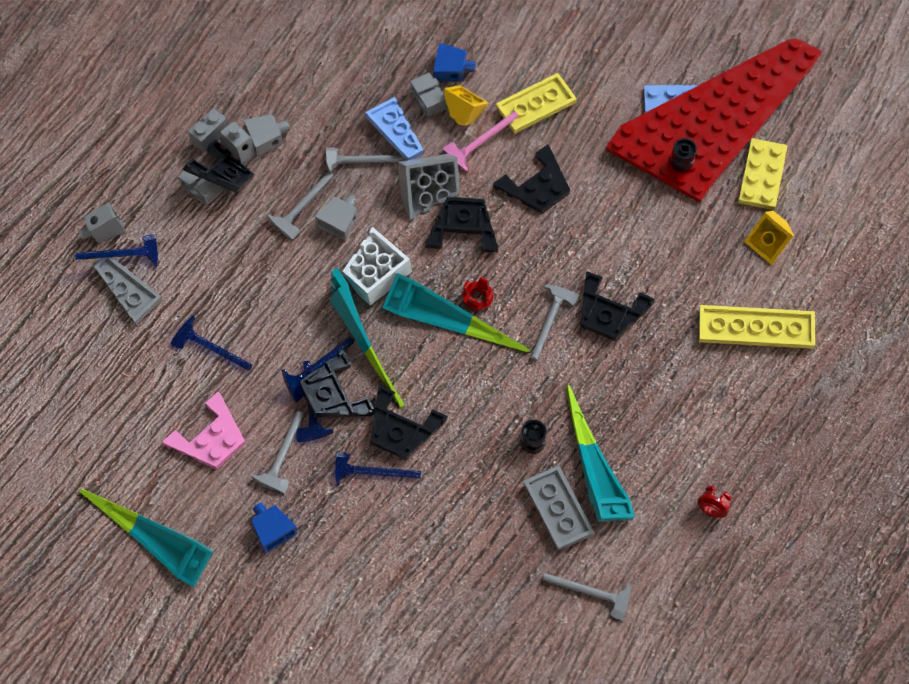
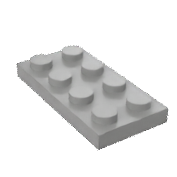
[523,465,594,551]

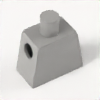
[244,115,290,157]
[220,122,256,164]
[315,195,358,241]
[78,202,126,242]

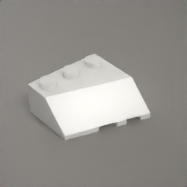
[343,227,412,306]

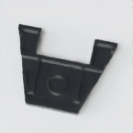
[183,140,254,193]
[493,144,570,214]
[425,197,498,253]
[580,271,655,341]
[298,350,375,417]
[370,385,448,460]

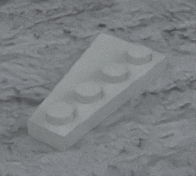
[94,254,162,325]

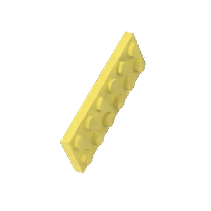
[699,305,815,349]

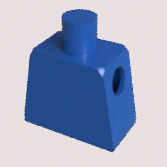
[433,43,476,82]
[251,502,298,554]

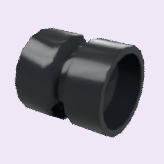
[670,138,697,172]
[521,420,547,454]

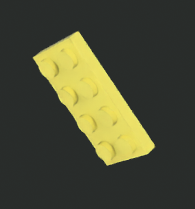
[496,73,577,134]
[738,138,788,211]

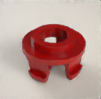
[462,277,494,310]
[697,486,732,518]

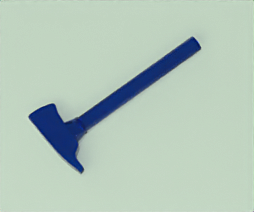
[75,234,158,267]
[171,316,253,371]
[282,337,354,402]
[296,361,334,442]
[335,451,421,486]

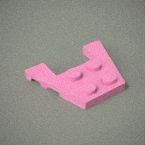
[162,392,245,470]

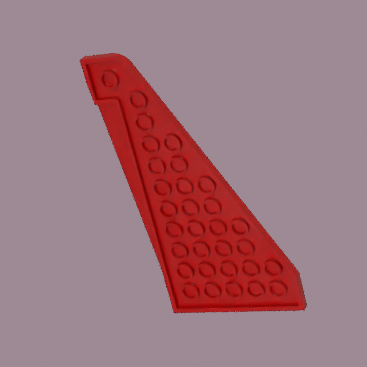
[605,39,822,203]

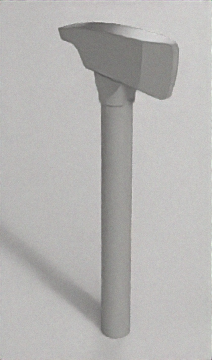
[326,148,406,173]
[267,172,334,240]
[531,285,579,361]
[251,411,304,494]
[542,573,630,621]

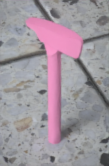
[443,111,519,172]

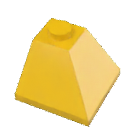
[443,85,489,126]
[744,211,794,265]

